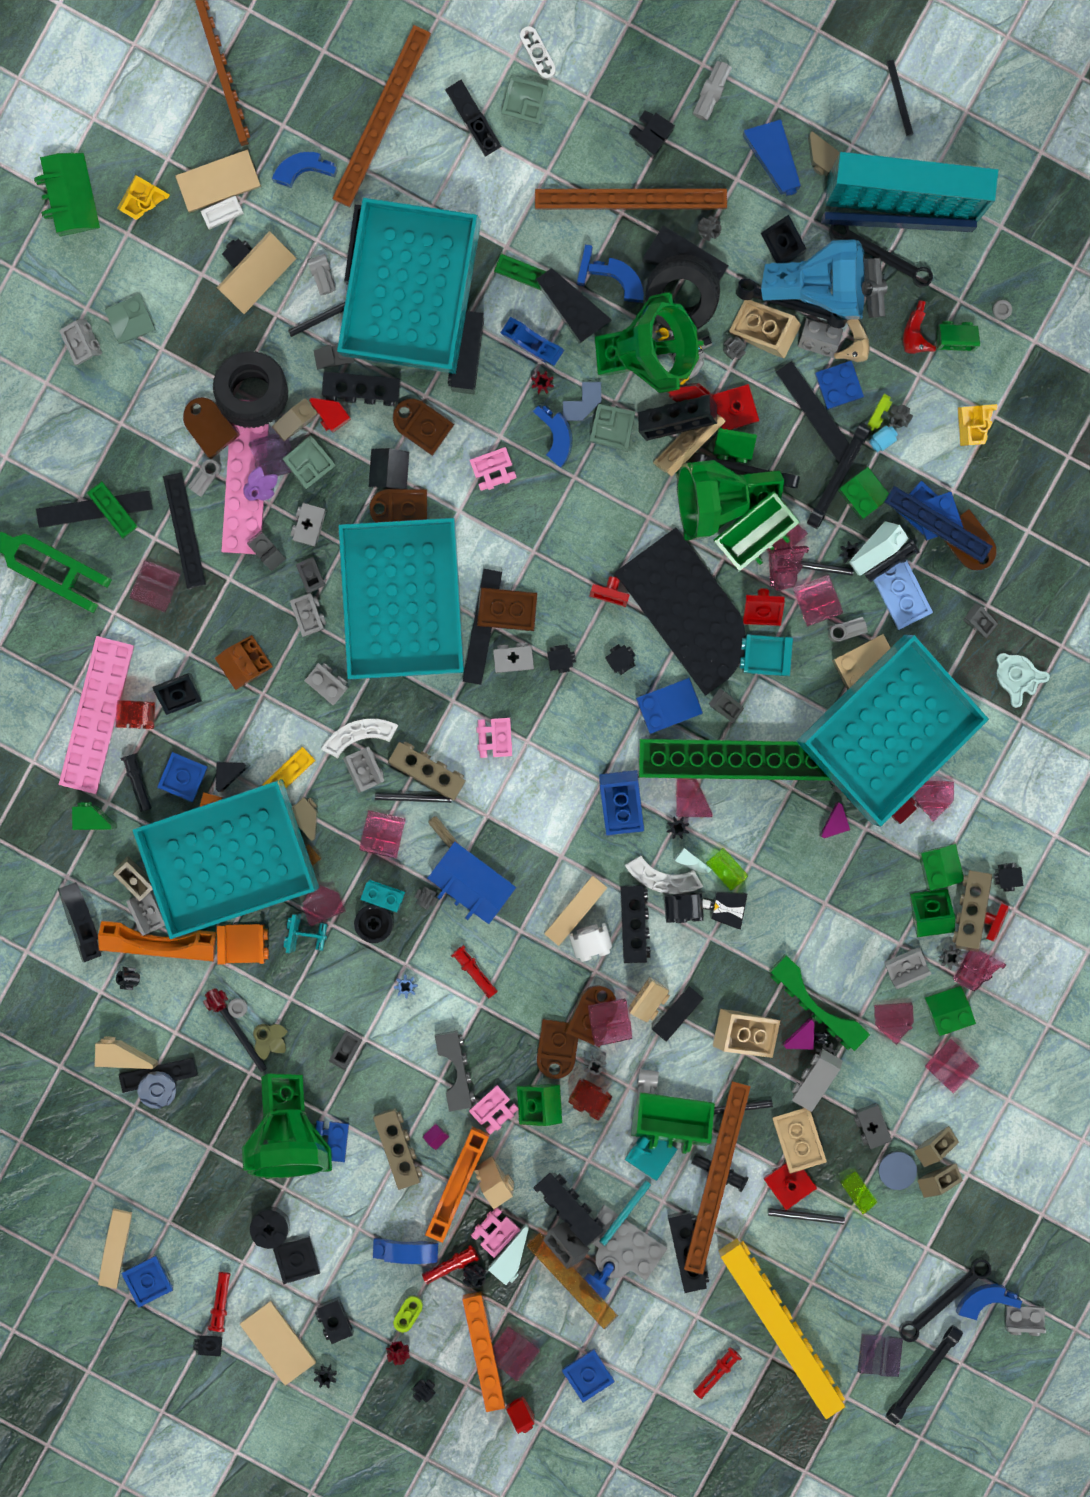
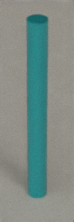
[599,1180,651,1246]

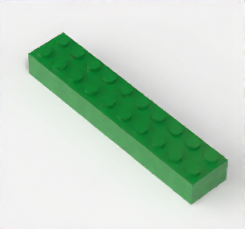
[638,739,832,781]

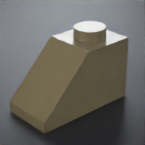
[808,131,840,177]
[272,398,317,441]
[292,797,318,841]
[113,856,153,901]
[914,1126,959,1167]
[917,1163,963,1198]

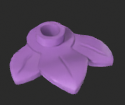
[243,466,278,501]

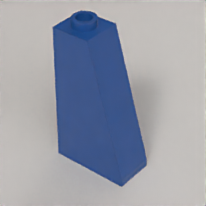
[743,119,801,196]

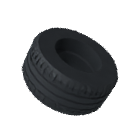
[645,254,720,331]
[213,351,288,428]

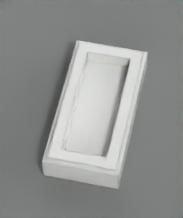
[201,196,244,230]

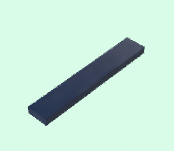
[883,486,993,563]

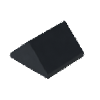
[761,215,807,263]
[368,448,410,489]
[152,673,202,715]
[216,762,251,792]

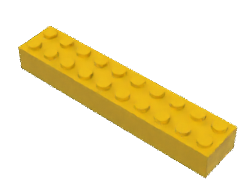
[718,1238,846,1419]

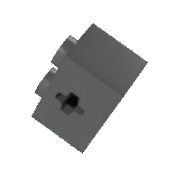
[854,1103,892,1149]
[543,1222,590,1269]

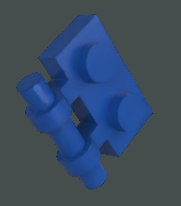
[315,1120,349,1162]

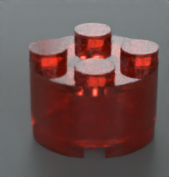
[115,700,155,729]
[568,1078,613,1121]

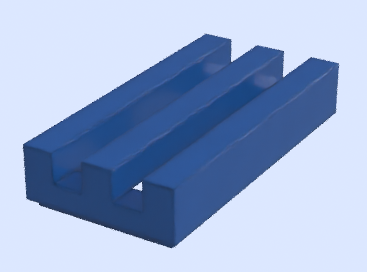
[577,244,593,286]

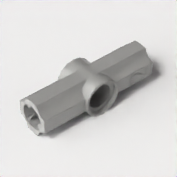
[693,61,732,121]

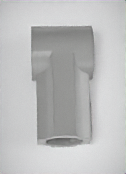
[307,254,336,296]
[188,460,221,497]
[828,617,868,643]
[636,1069,659,1104]

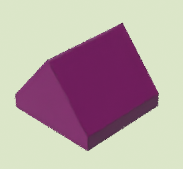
[423,1123,450,1150]

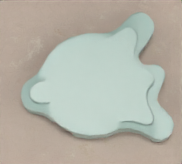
[996,653,1050,708]

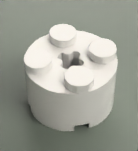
[569,924,612,962]

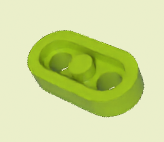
[867,393,892,431]
[393,1295,423,1333]

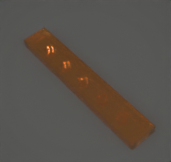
[527,1233,619,1329]

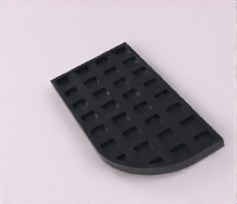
[614,527,745,696]

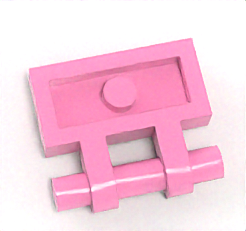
[470,447,517,491]
[476,718,512,758]
[469,1085,519,1135]
[471,1207,520,1258]

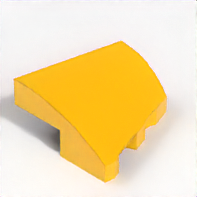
[117,175,170,220]
[958,404,997,446]

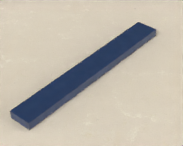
[821,212,977,232]

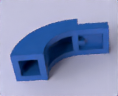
[272,152,338,188]
[588,258,644,303]
[500,317,564,366]
[533,405,572,468]
[373,1238,439,1264]
[956,1284,1022,1320]

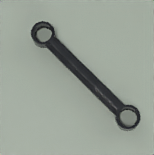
[829,225,933,288]
[736,278,847,329]
[807,422,872,529]
[686,453,800,489]
[899,1258,992,1342]
[885,1325,963,1425]

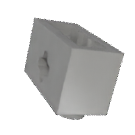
[291,503,326,547]
[493,643,534,673]

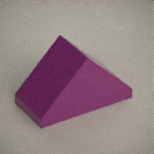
[820,802,850,838]
[782,1018,814,1050]

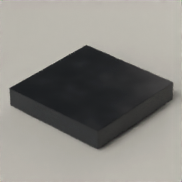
[273,1236,321,1285]

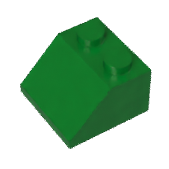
[936,321,980,352]
[713,428,757,464]
[838,467,889,520]
[72,802,117,830]
[918,844,964,891]
[910,889,955,937]
[925,985,976,1036]
[517,1084,562,1126]

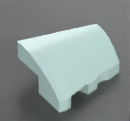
[674,848,712,873]

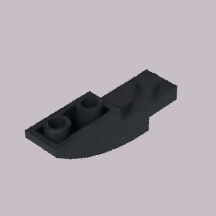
[444,79,502,157]
[58,882,102,962]

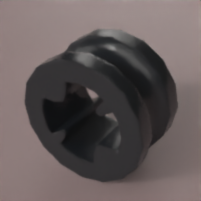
[814,1032,830,1044]

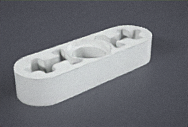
[520,27,555,80]

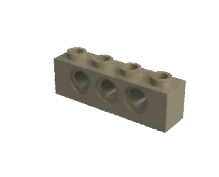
[388,742,466,802]
[953,870,992,952]
[373,1108,423,1190]

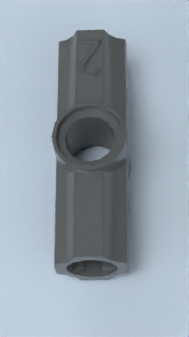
[862,258,888,318]

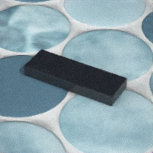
[652,986,704,1042]

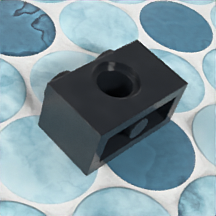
[315,1297,354,1344]

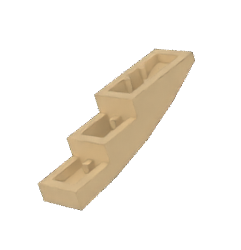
[544,875,608,946]
[98,1209,132,1289]

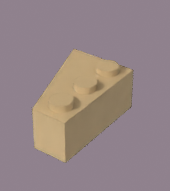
[474,1156,514,1209]

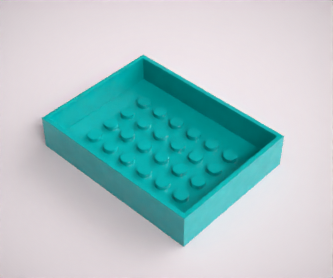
[825,152,999,222]
[337,198,481,374]
[339,518,464,680]
[796,635,989,827]
[132,779,319,939]

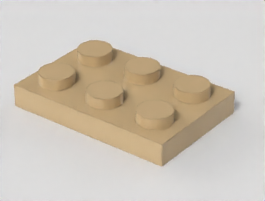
[772,1108,827,1174]

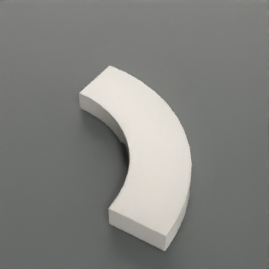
[321,719,398,758]
[625,856,703,894]

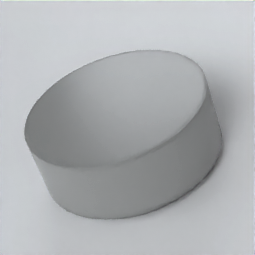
[992,300,1012,320]
[228,998,248,1018]

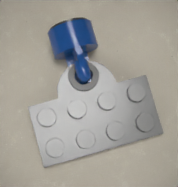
[579,1205,667,1303]

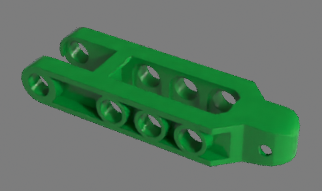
[0,532,112,613]

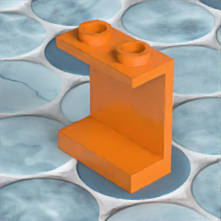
[217,924,269,965]

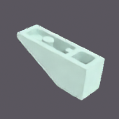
[849,521,909,576]
[488,1223,529,1285]

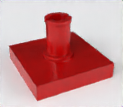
[712,384,759,430]
[743,588,785,626]
[763,1162,817,1210]

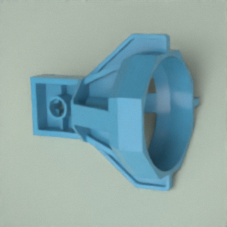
[761,240,865,320]

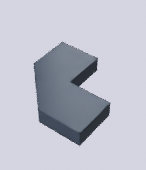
[563,382,601,421]

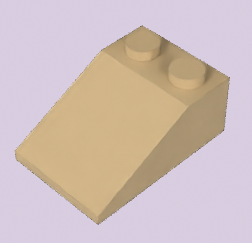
[729,300,801,358]
[832,634,890,690]
[628,977,670,1022]
[713,1009,780,1058]
[95,1036,158,1069]

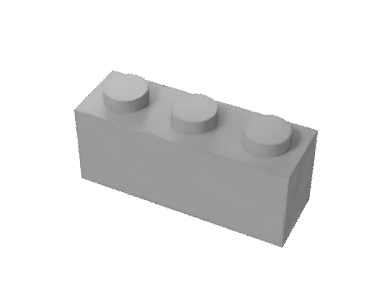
[791,1049,843,1112]

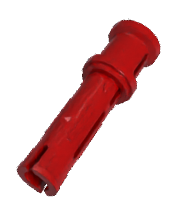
[450,945,498,999]
[422,1245,479,1285]
[208,1272,231,1332]
[693,1347,742,1399]

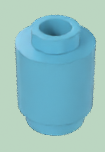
[868,425,898,453]

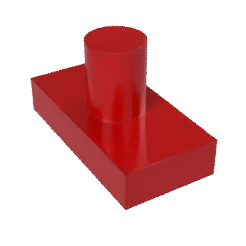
[589,577,630,607]
[984,903,1010,942]

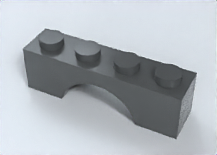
[435,1030,475,1112]

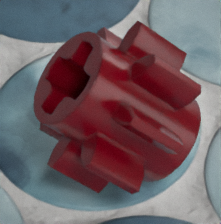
[531,371,554,395]
[203,988,228,1012]
[386,1341,410,1366]

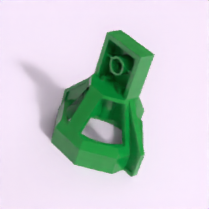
[595,293,704,393]
[676,460,784,540]
[242,1074,332,1180]

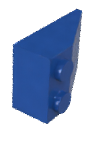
[636,678,703,734]
[599,770,644,835]

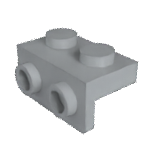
[798,318,843,358]
[290,593,326,637]
[343,747,384,793]
[126,890,165,936]
[884,947,931,989]

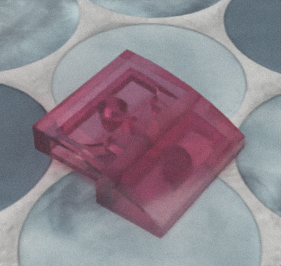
[130,560,180,612]
[793,575,843,627]
[359,810,406,859]
[588,998,632,1047]
[925,1039,980,1094]
[493,1327,541,1381]

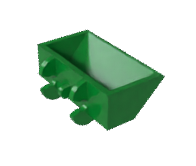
[34,153,100,237]
[713,491,800,571]
[631,1092,715,1154]

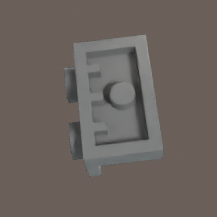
[59,319,102,365]
[304,663,348,706]
[1005,1305,1046,1336]

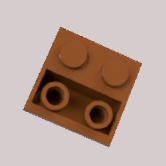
[215,635,273,690]

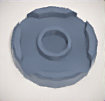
[137,1071,176,1109]
[878,1151,917,1190]

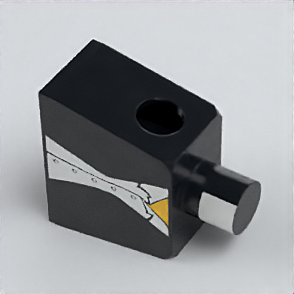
[703,892,748,930]

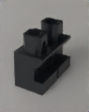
[629,110,675,158]

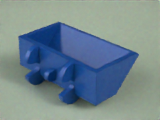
[427,842,516,924]

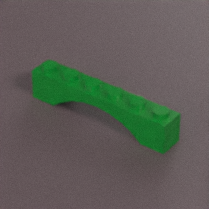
[769,954,870,1051]

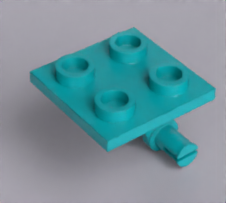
[284,913,328,953]
[625,1136,678,1181]

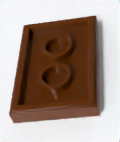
[477,588,537,631]

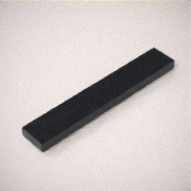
[775,361,850,463]
[163,472,206,589]
[36,491,153,528]
[463,569,503,685]

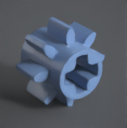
[394,974,418,999]

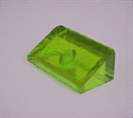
[706,848,748,891]
[840,1171,878,1215]

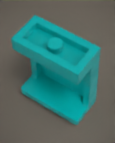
[740,634,793,676]
[360,879,405,912]

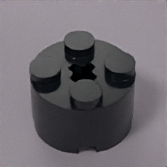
[664,893,704,923]
[354,904,394,943]
[250,1207,290,1249]

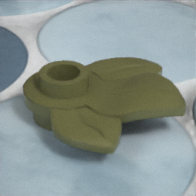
[253,1024,288,1060]

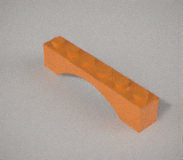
[98,921,217,962]
[425,1126,490,1243]
[462,1291,505,1412]

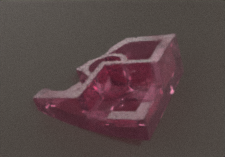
[769,546,809,591]
[676,778,713,817]
[953,950,1006,992]

